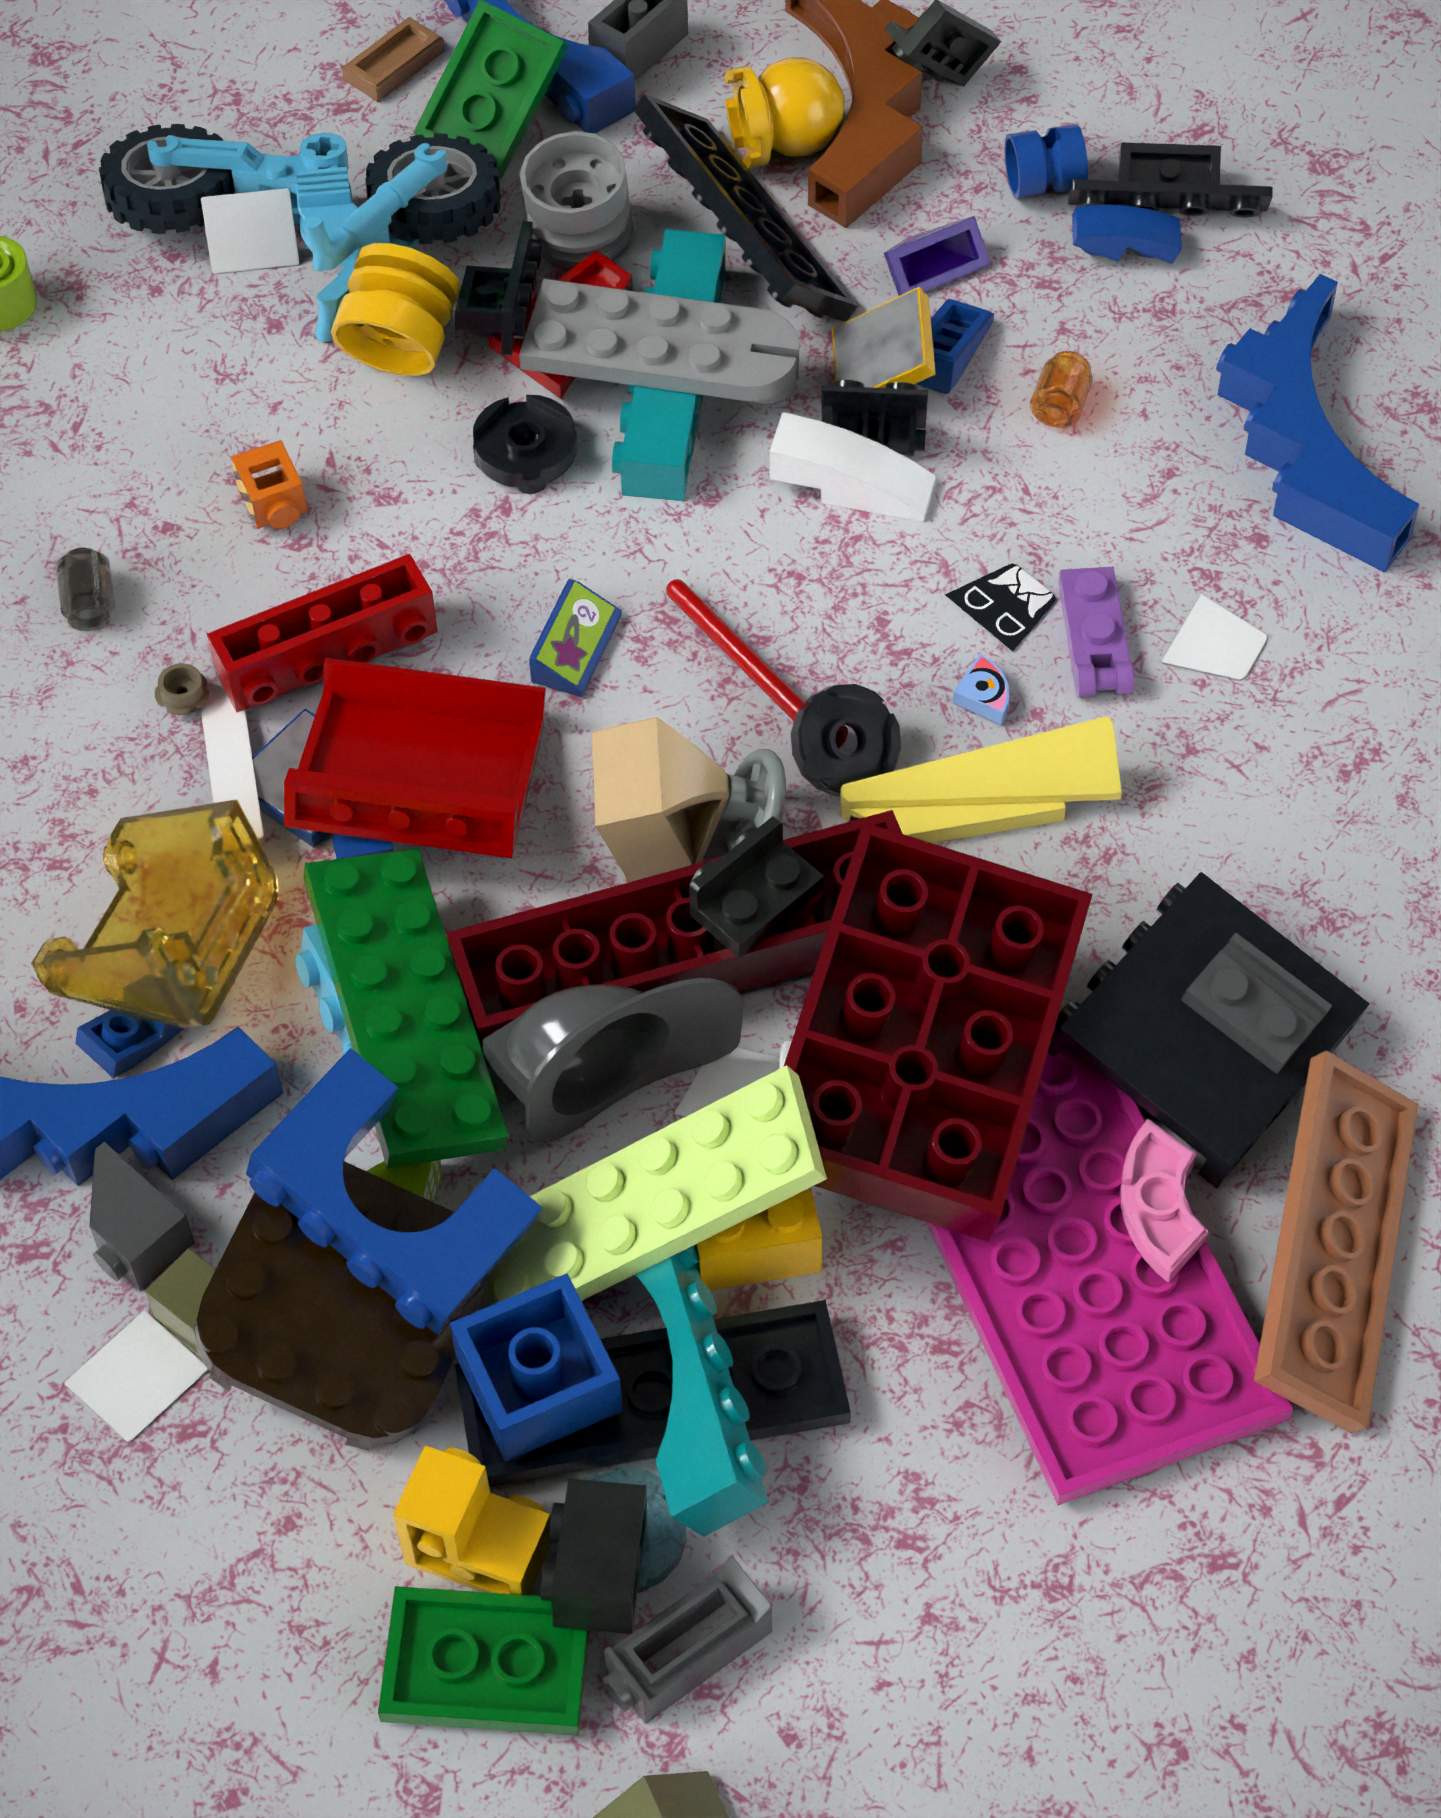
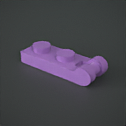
[1059,566,1134,698]

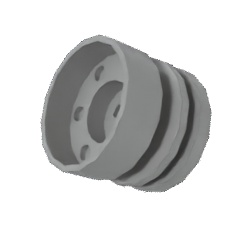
[520,131,633,269]

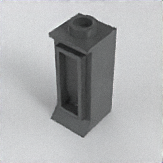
[602,1556,772,1724]

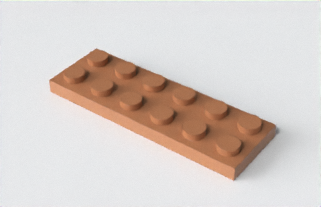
[1254,1050,1418,1433]

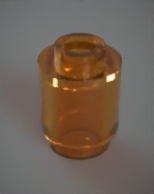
[1030,351,1093,428]

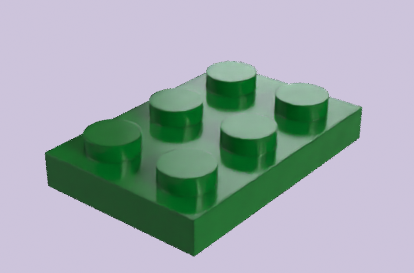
[413,0,569,179]
[378,1586,589,1736]

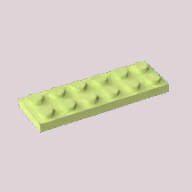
[487,1065,827,1305]

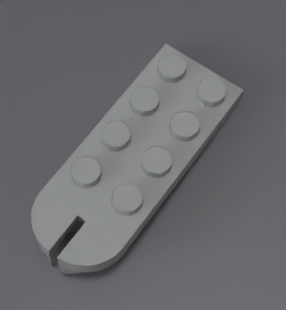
[519,279,799,405]

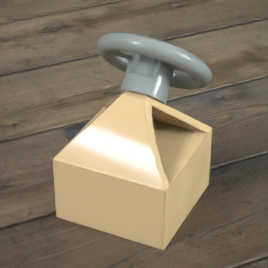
[591,717,786,882]

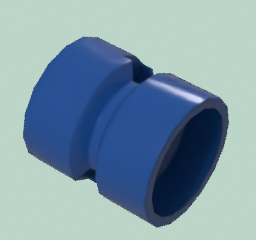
[1004,124,1088,198]

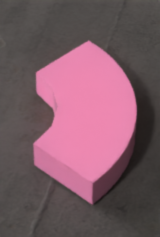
[1120,1119,1208,1283]

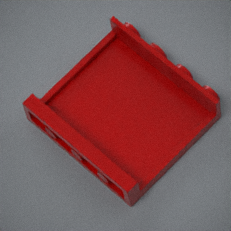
[284,657,546,858]

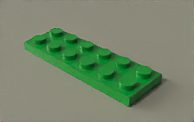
[303,848,509,1168]

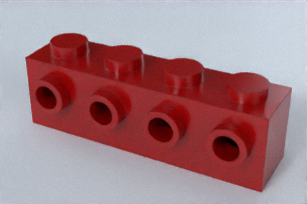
[207,553,438,712]

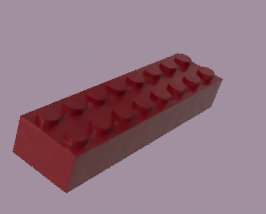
[446,810,903,1065]

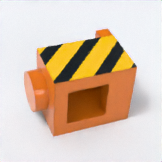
[231,440,308,529]

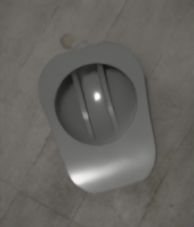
[483,978,744,1142]

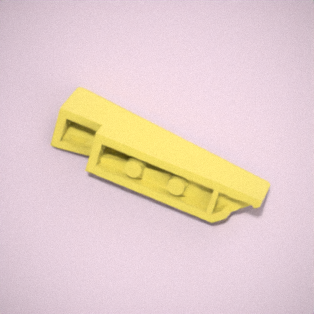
[840,716,1122,843]

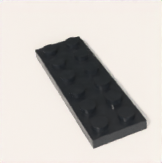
[633,94,858,322]
[455,1300,851,1487]

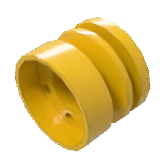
[330,243,461,376]

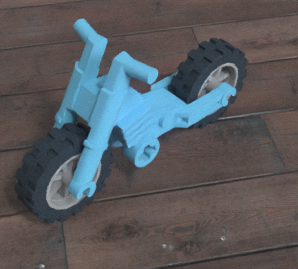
[99,124,501,342]

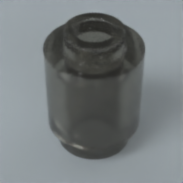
[56,547,115,631]

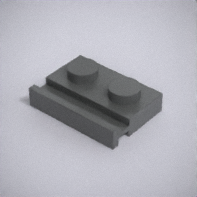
[1181,933,1332,1074]

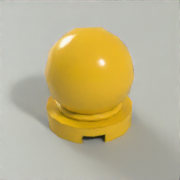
[724,57,845,169]

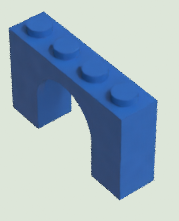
[246,1048,543,1335]

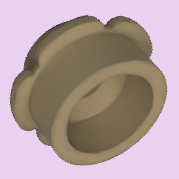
[155,663,209,715]

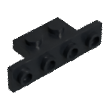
[1068,142,1273,218]
[455,221,542,356]

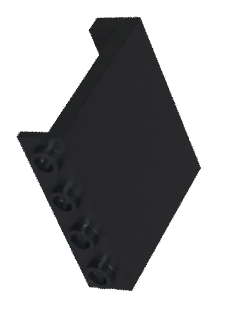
[1048,872,1370,1189]

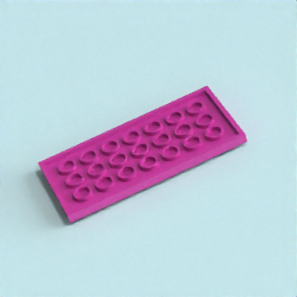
[926,1012,1293,1505]

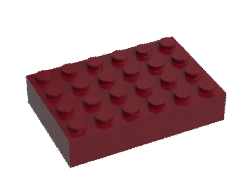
[783,822,1093,1242]

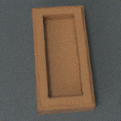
[342,17,445,102]

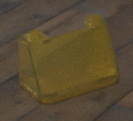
[31,799,279,1028]

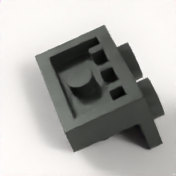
[885,0,1001,87]
[689,816,824,959]

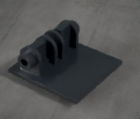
[821,380,928,456]

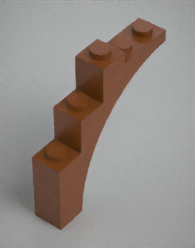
[785,0,923,228]

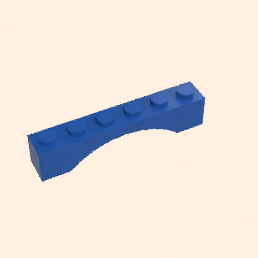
[444,0,636,134]

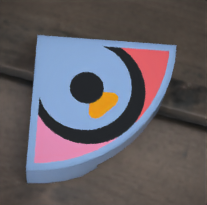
[953,654,1009,726]

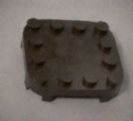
[193,1161,488,1451]

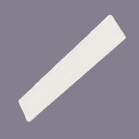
[201,684,264,849]

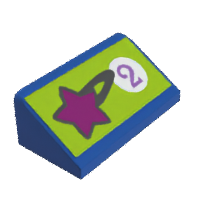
[529,578,622,697]

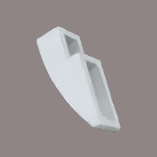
[769,412,936,522]

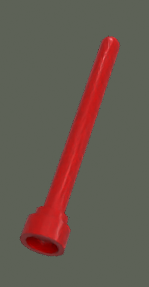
[666,579,848,749]

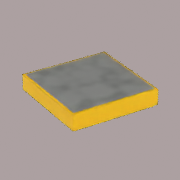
[832,287,936,388]

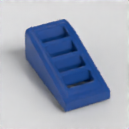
[916,298,994,394]

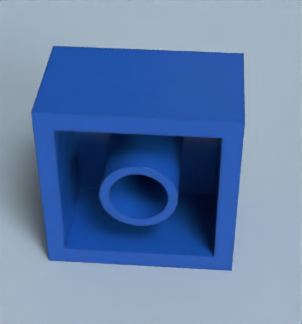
[450,1273,623,1462]

